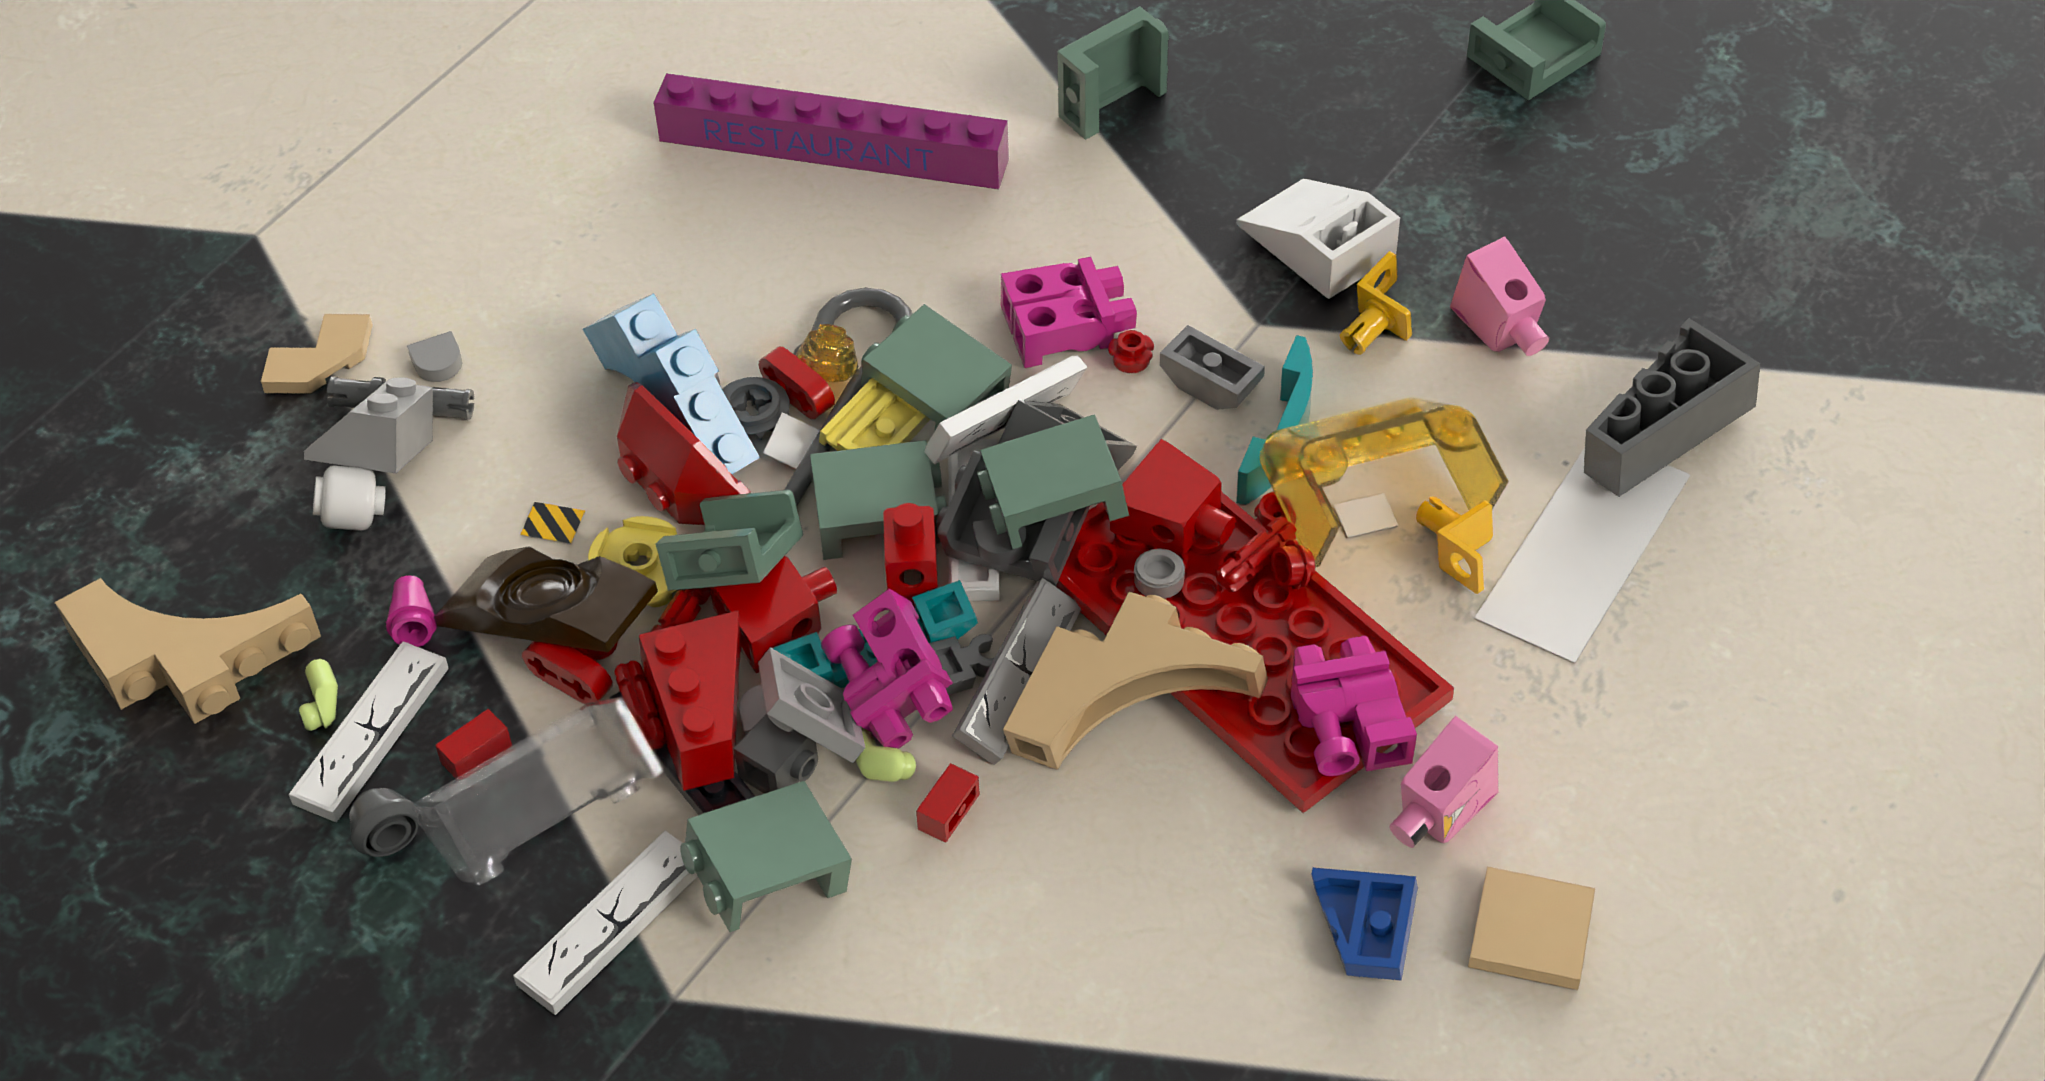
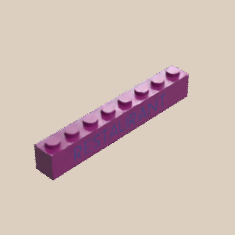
[653,73,1009,190]

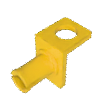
[1340,251,1412,355]
[1416,496,1493,594]

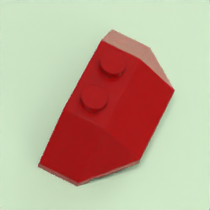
[617,381,751,525]

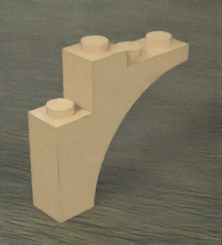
[55,578,321,724]
[1003,592,1268,770]

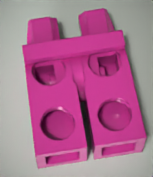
[1001,257,1137,368]

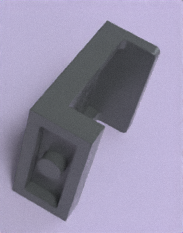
[936,450,1090,586]

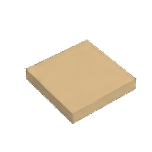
[1468,866,1595,990]

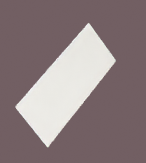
[1475,448,1690,662]

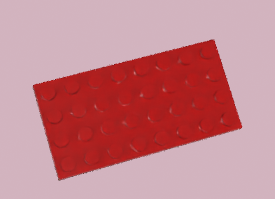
[1055,491,1454,813]

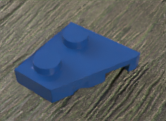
[1311,867,1418,981]

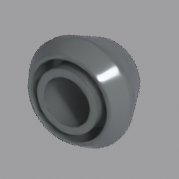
[349,788,421,857]

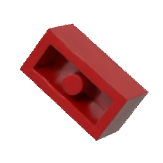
[435,709,512,783]
[916,763,980,843]

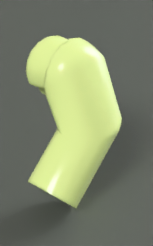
[299,659,338,731]
[856,727,916,782]

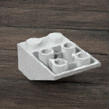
[1236,178,1400,299]

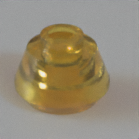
[795,324,859,382]

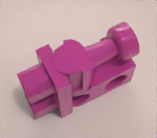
[821,589,953,749]
[1291,636,1417,776]

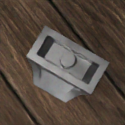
[1160,325,1265,410]

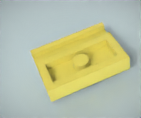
[819,378,931,451]

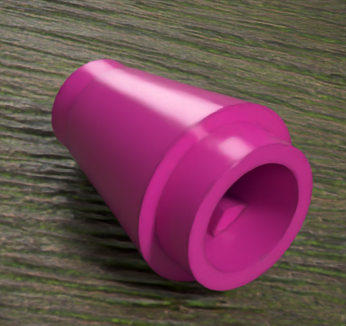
[386,576,437,647]

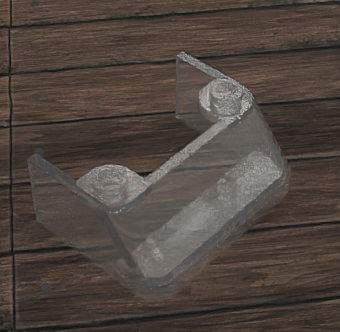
[413,697,664,886]

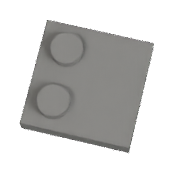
[758,647,865,763]

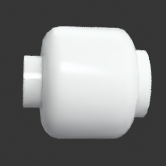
[313,465,385,531]

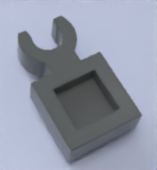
[929,634,994,695]

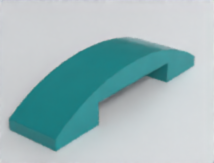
[1236,335,1313,505]
[773,580,978,688]

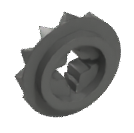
[722,377,790,440]

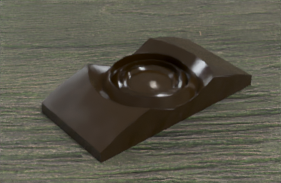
[434,546,658,653]

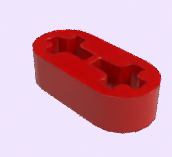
[758,346,835,420]
[522,641,613,707]

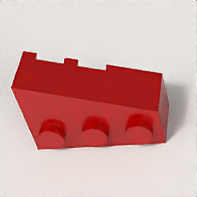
[639,610,741,791]

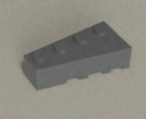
[1584,318,1761,497]

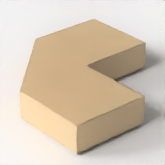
[261,314,373,393]

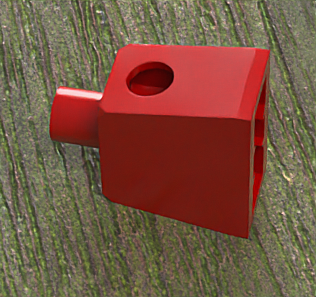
[1110,439,1236,555]
[883,503,938,611]
[710,556,837,674]

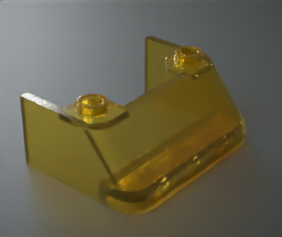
[1260,397,1509,567]

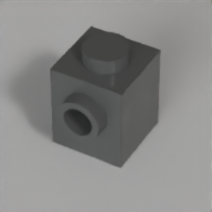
[734,713,818,794]

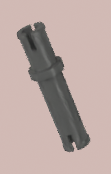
[327,376,475,420]

